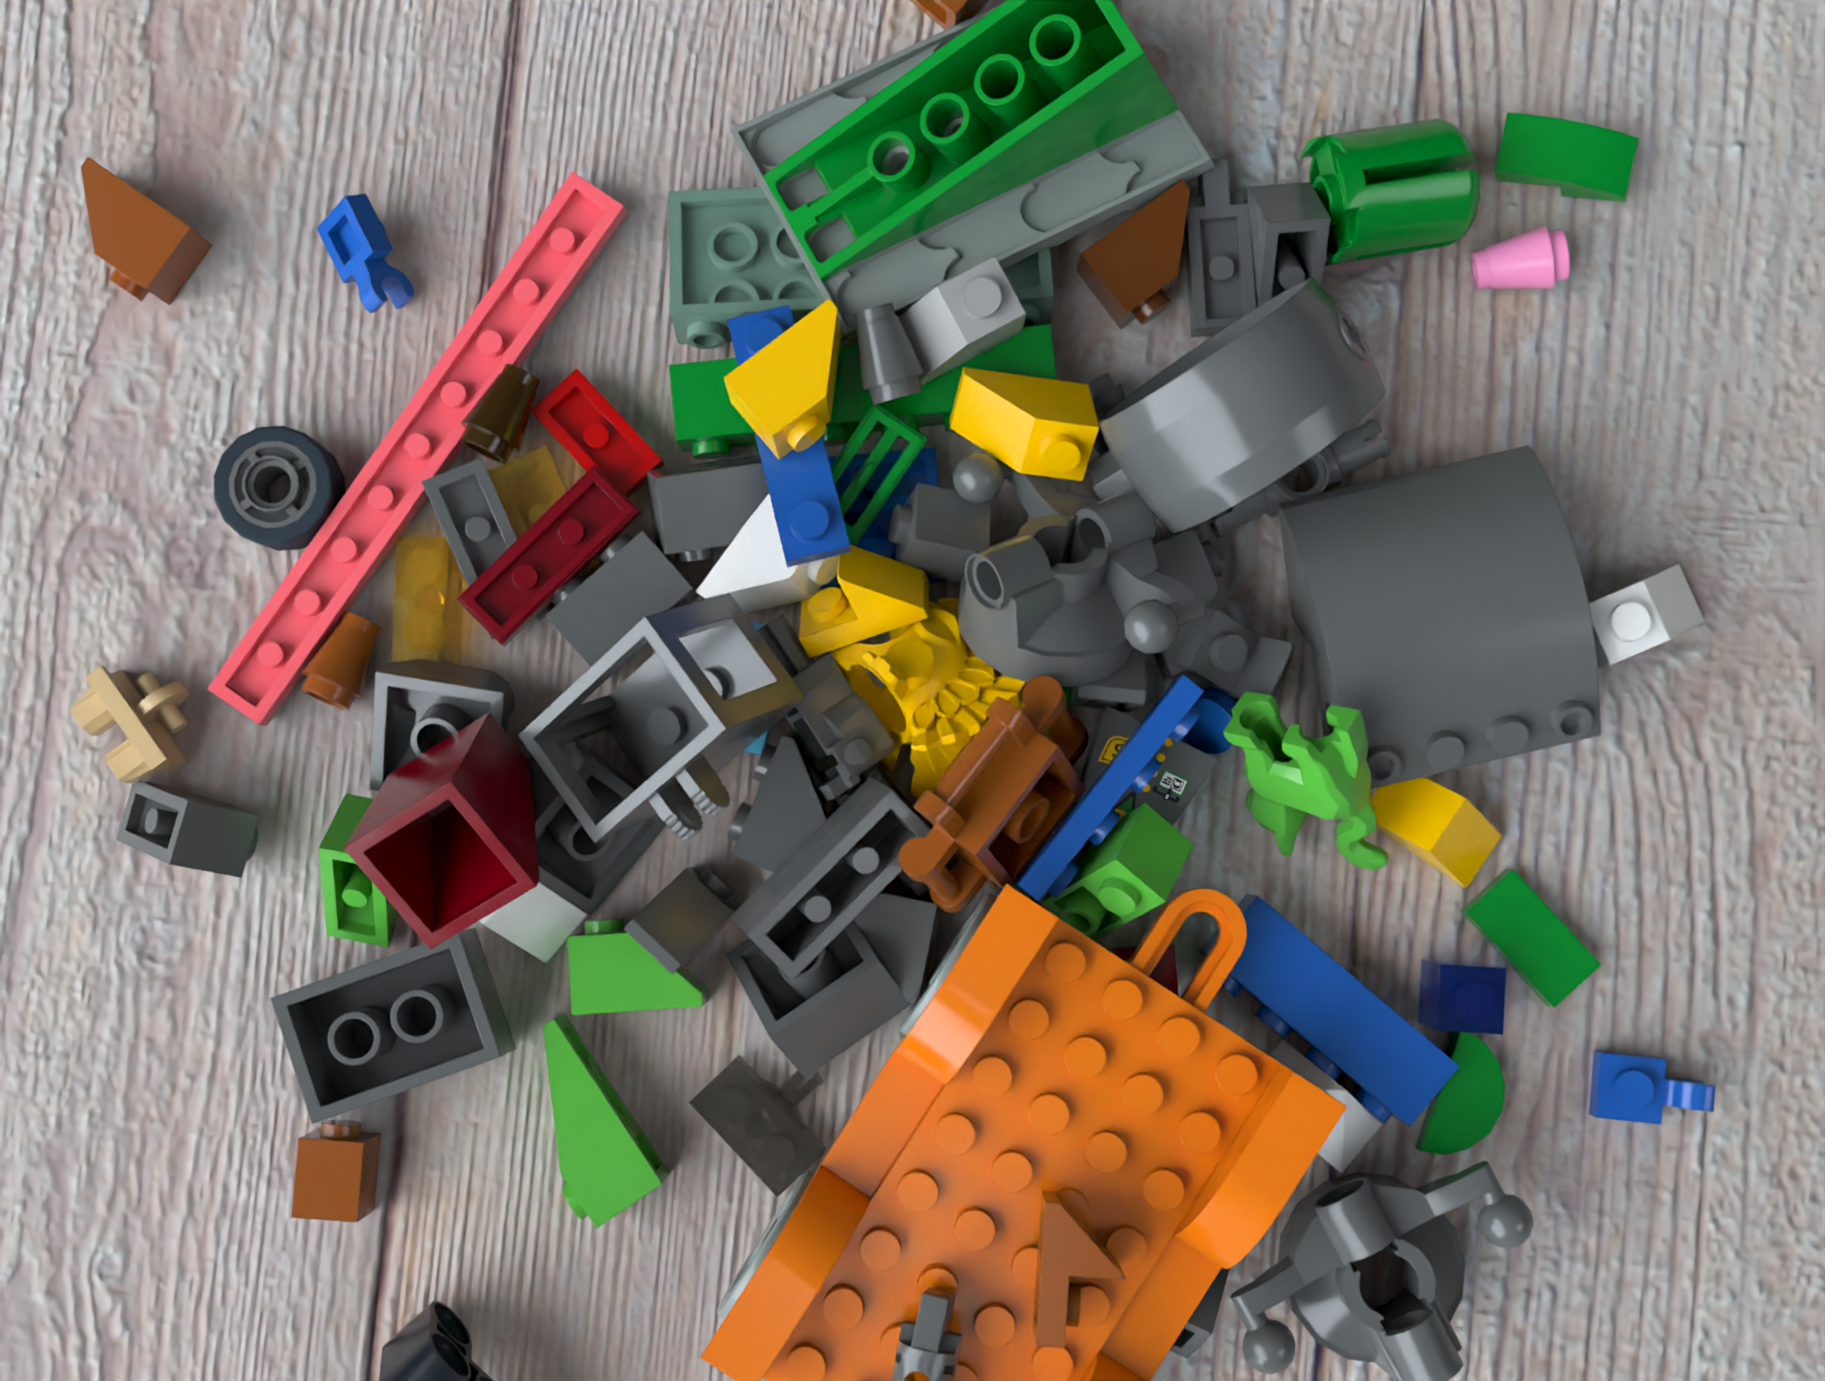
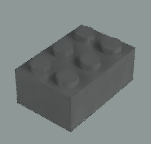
[270,928,516,1124]

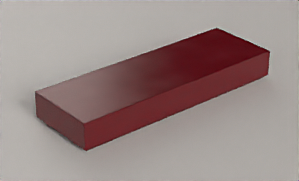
[456,465,642,646]

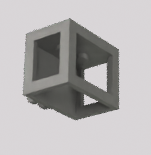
[518,593,806,843]

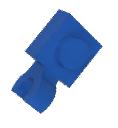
[317,194,414,313]
[1589,1050,1715,1124]

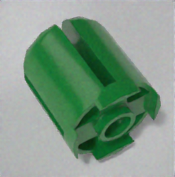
[1300,119,1480,266]

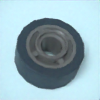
[214,426,345,551]

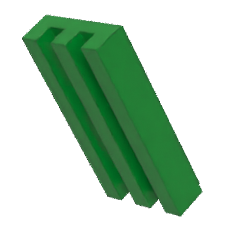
[830,404,928,545]

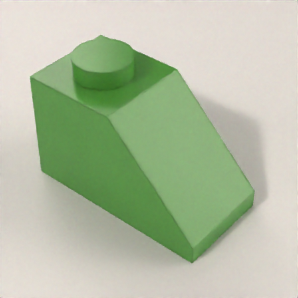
[319,794,398,947]
[567,918,709,1015]

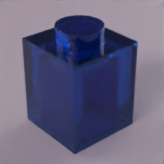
[1418,959,1506,1035]

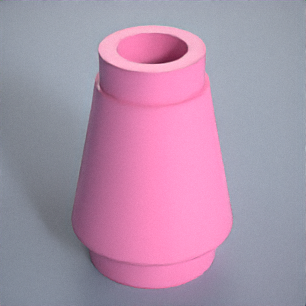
[1471,226,1570,290]

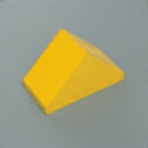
[1371,777,1502,888]

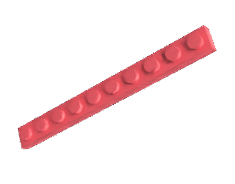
[207,171,627,726]

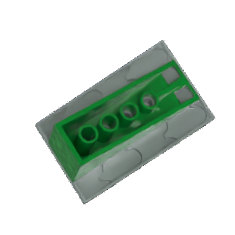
[730,0,1216,341]

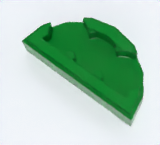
[1415,1026,1505,1155]

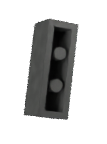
[730,776,930,981]

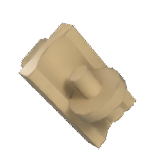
[69,665,190,784]

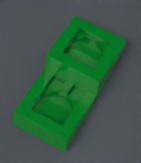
[1494,112,1639,202]

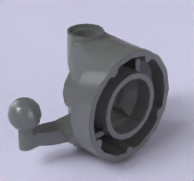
[953,452,1205,687]
[1230,1161,1534,1381]

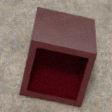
[344,712,540,949]

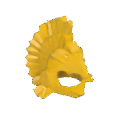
[832,597,1028,799]

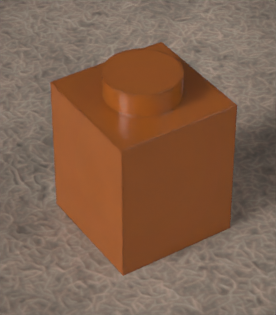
[291,1119,381,1222]

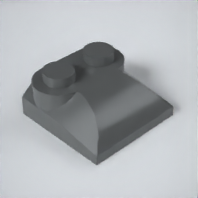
[369,659,515,791]

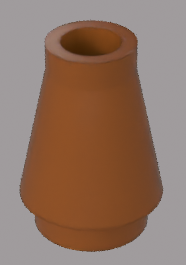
[301,612,381,711]

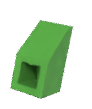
[1042,803,1194,941]

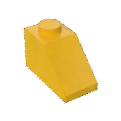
[724,299,841,460]
[949,367,1099,481]

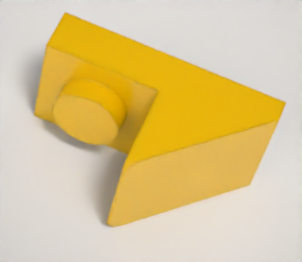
[799,545,929,658]

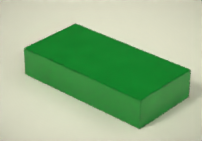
[1460,869,1601,1008]

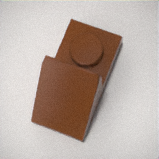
[1032,1190,1125,1348]

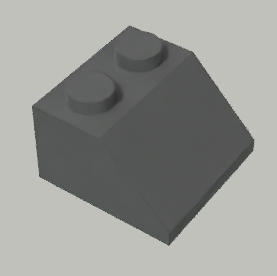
[528,740,667,915]
[726,919,912,1078]

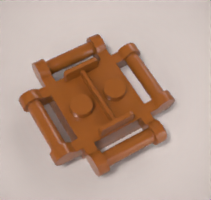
[898,676,1089,913]

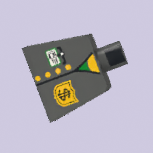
[1073,705,1218,853]

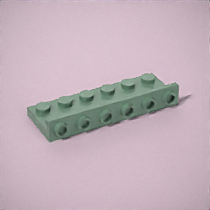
[668,187,1054,349]

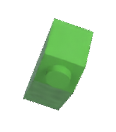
[543,1013,670,1229]

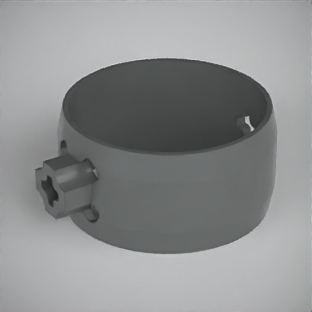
[1087,278,1386,533]

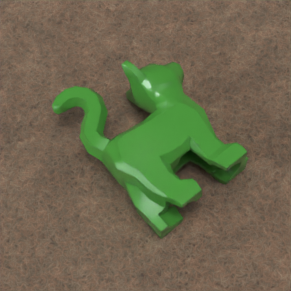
[1223,691,1389,870]

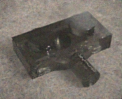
[689,1055,826,1197]

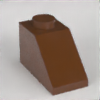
[1076,179,1190,329]

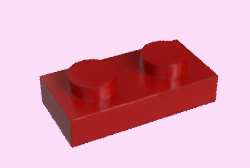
[531,369,665,498]

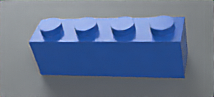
[1199,893,1460,1127]

